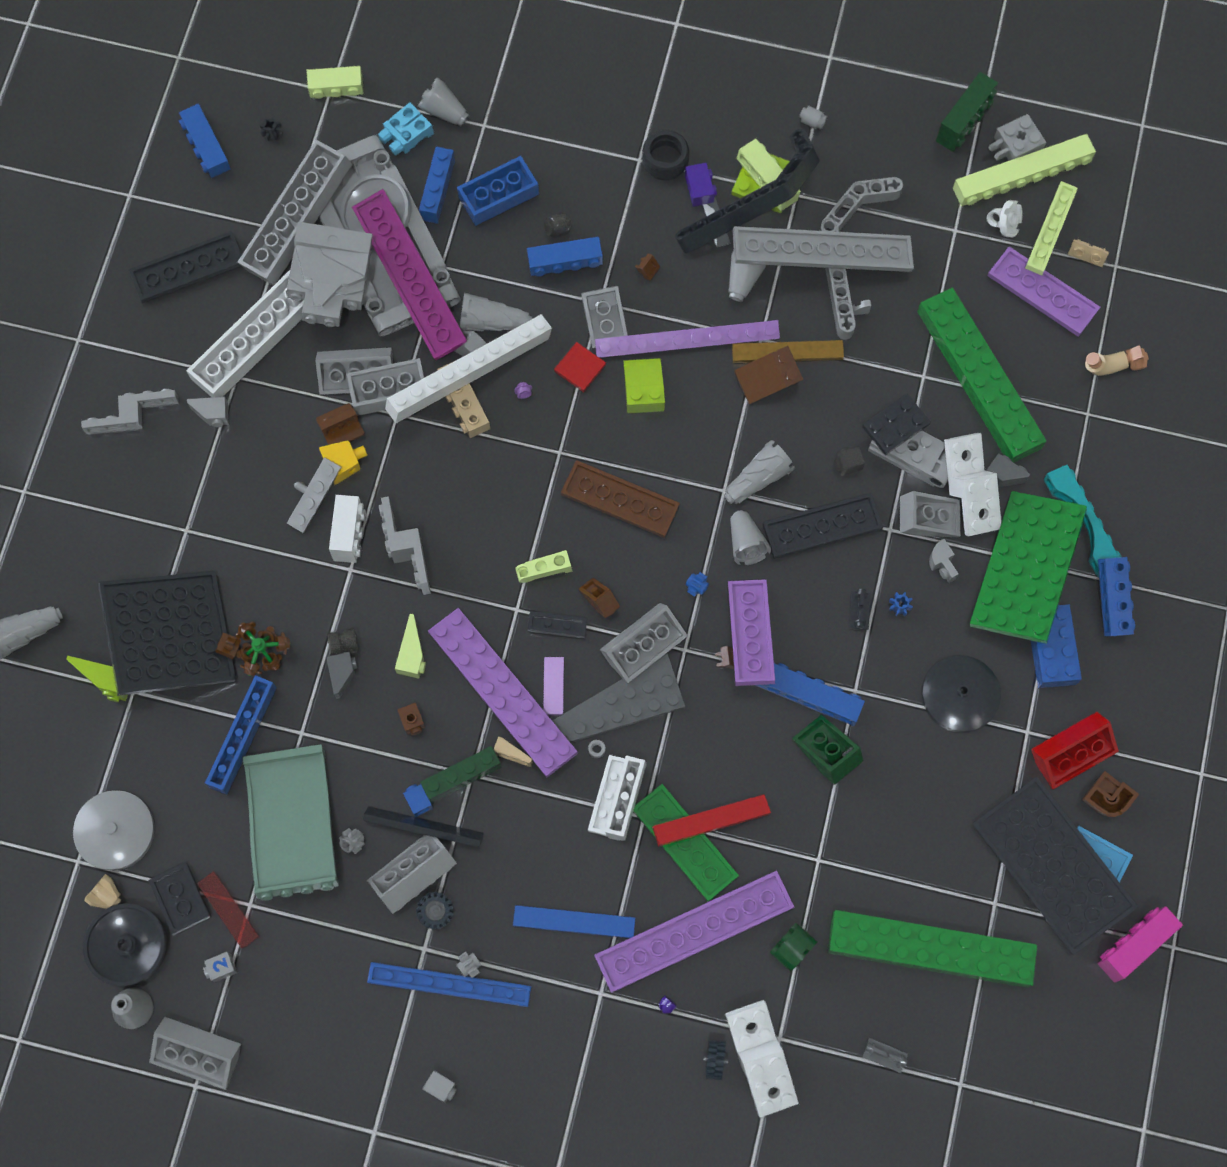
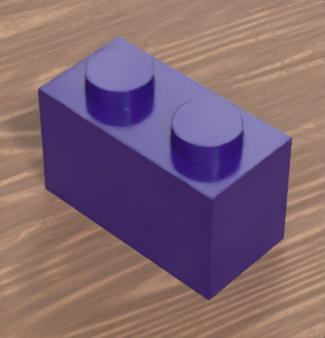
[685,163,717,207]

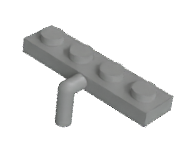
[287,457,342,533]

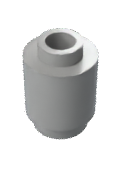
[799,106,827,129]

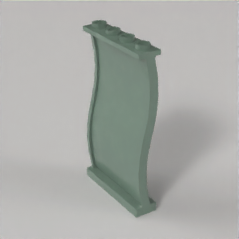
[243,744,339,900]

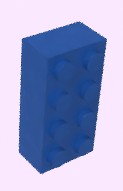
[457,156,539,226]
[1031,604,1082,688]

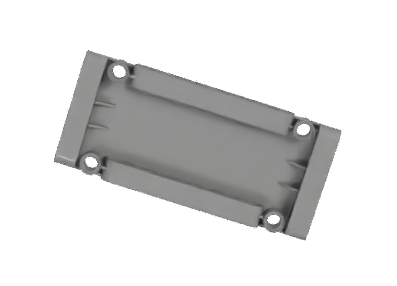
[319,135,461,336]

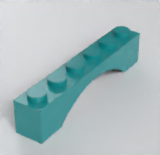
[1043,465,1121,577]

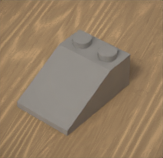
[581,286,628,348]
[900,491,960,537]

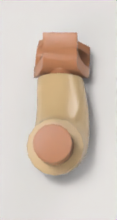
[1085,345,1149,376]

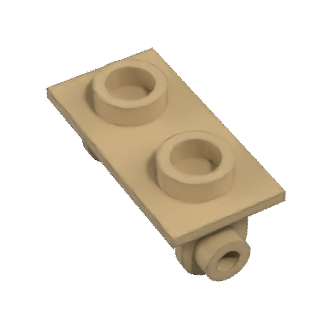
[1068,239,1109,267]

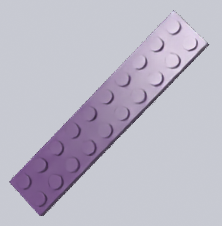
[428,608,578,778]
[594,871,794,993]

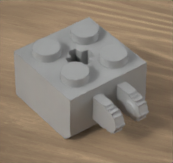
[989,114,1046,161]

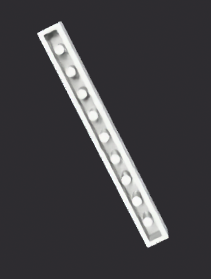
[385,315,552,423]

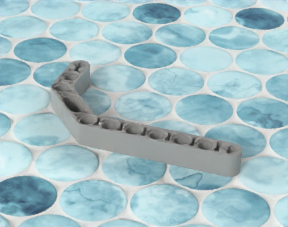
[820,177,903,340]

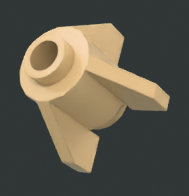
[84,874,121,909]

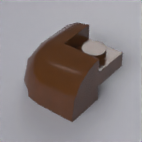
[1082,771,1139,817]

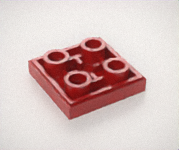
[554,342,606,392]

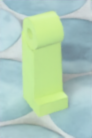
[515,550,573,583]

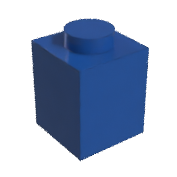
[403,784,433,817]

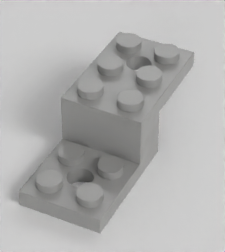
[379,496,431,595]

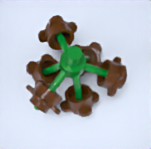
[236,621,291,676]

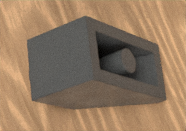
[326,652,357,699]

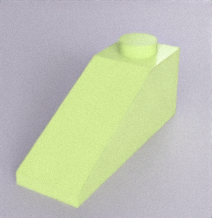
[395,614,426,679]

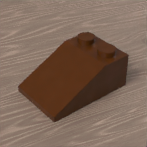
[734,346,803,404]

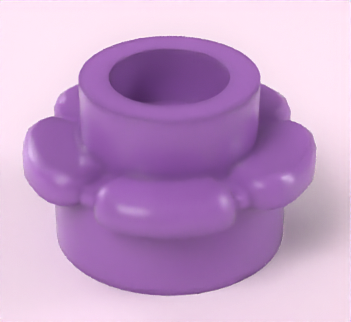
[514,382,532,399]

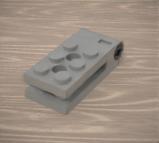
[868,431,948,488]

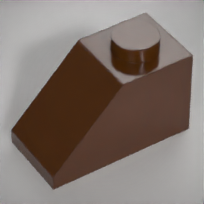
[578,578,620,618]

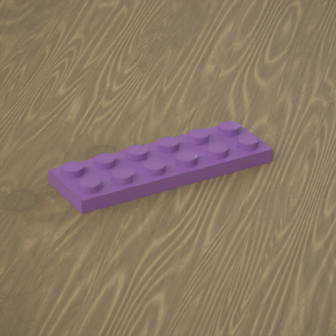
[987,247,1100,337]
[728,579,775,686]

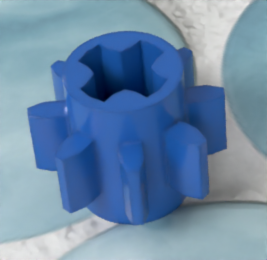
[685,572,709,597]
[889,592,913,616]

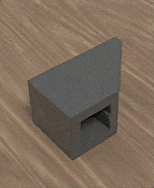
[986,453,1030,487]

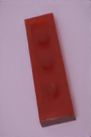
[197,871,259,949]

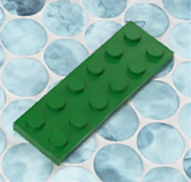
[633,784,739,902]

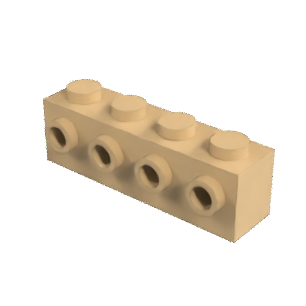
[437,362,490,438]

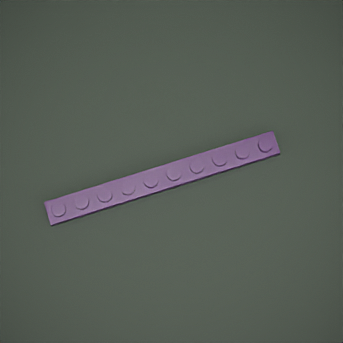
[595,320,780,357]

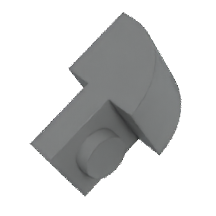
[929,539,958,583]

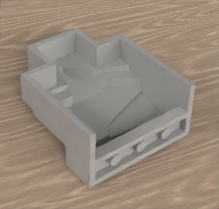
[287,221,372,327]

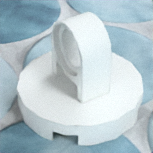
[987,200,1022,238]

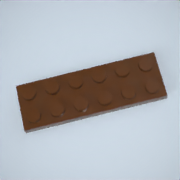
[561,460,680,538]

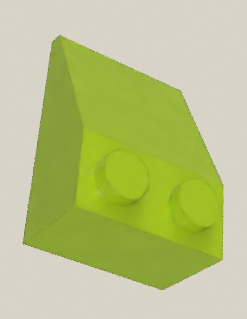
[624,358,665,413]
[67,656,128,702]

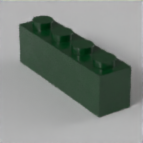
[420,746,501,803]

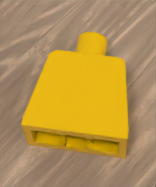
[319,441,367,485]

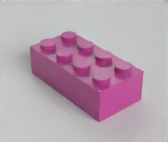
[1098,906,1183,982]

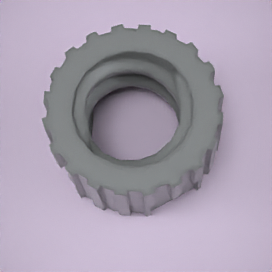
[588,740,606,758]

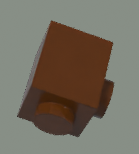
[397,702,425,736]

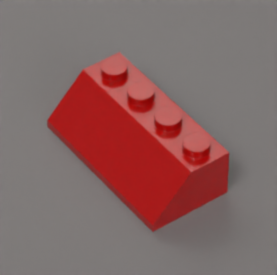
[1031,712,1119,789]

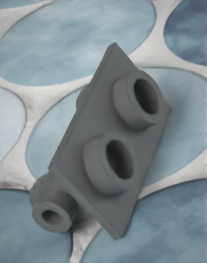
[863,1038,908,1073]

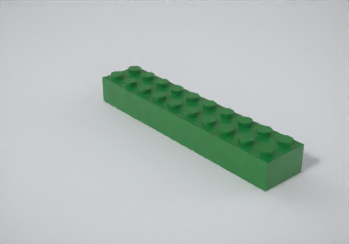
[917,287,1047,463]
[827,910,1037,988]

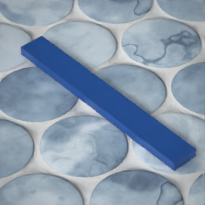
[367,962,531,1007]

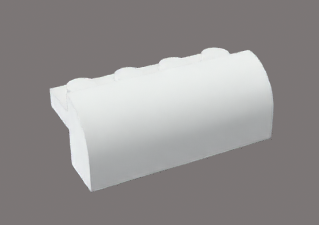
[588,755,647,841]

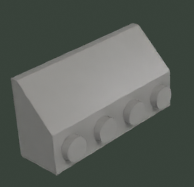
[315,348,393,395]
[346,358,424,416]
[600,603,688,683]
[367,835,457,914]
[149,1017,241,1090]

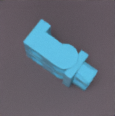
[378,102,434,155]

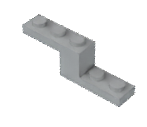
[81,389,179,435]

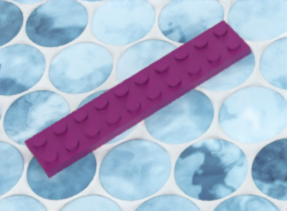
[352,189,467,360]

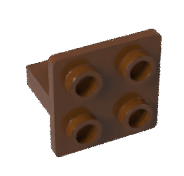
[316,403,365,445]

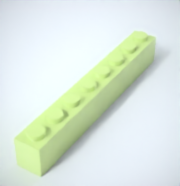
[953,134,1096,206]

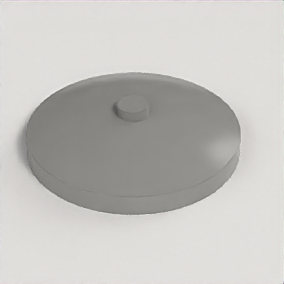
[341,174,411,248]
[73,790,155,871]

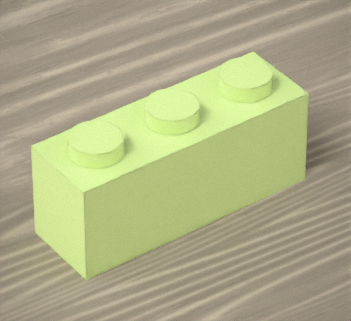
[307,66,363,99]

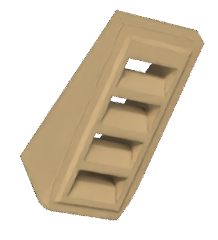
[494,737,533,767]

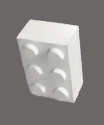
[329,495,366,563]

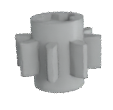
[339,828,365,854]
[456,952,481,978]

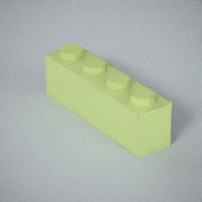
[737,139,801,211]

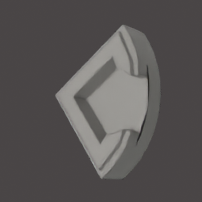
[852,300,871,315]

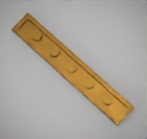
[732,340,844,363]

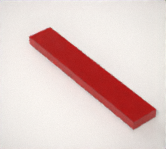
[652,795,771,846]

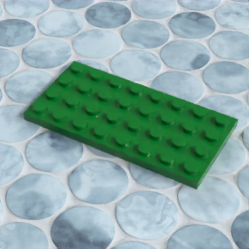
[970,491,1087,644]

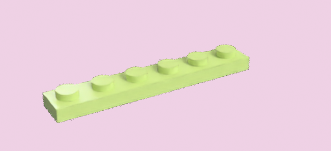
[1025,181,1078,275]

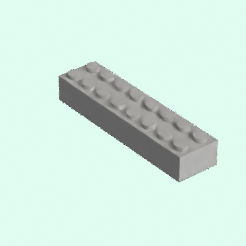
[238,140,352,286]

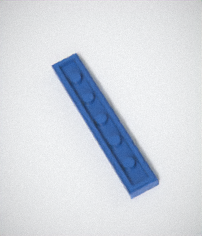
[513,905,635,938]

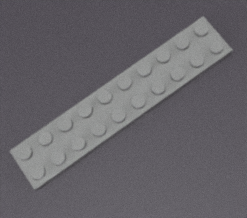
[733,226,914,272]

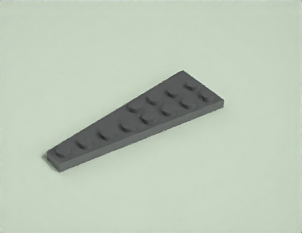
[552,653,685,743]

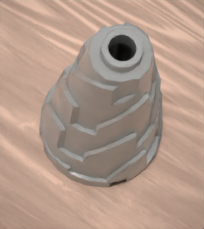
[460,293,532,331]
[724,440,795,504]
[0,606,63,659]

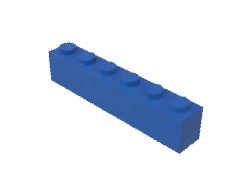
[756,663,865,726]
[205,675,277,795]

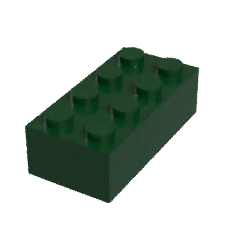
[936,72,998,153]

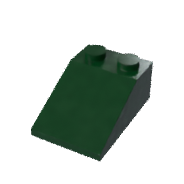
[792,715,864,785]

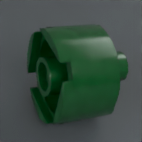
[770,923,817,972]

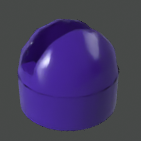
[659,996,677,1014]

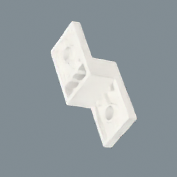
[944,433,1001,536]
[725,1000,799,1118]

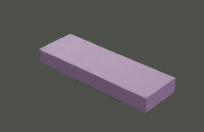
[543,657,564,716]

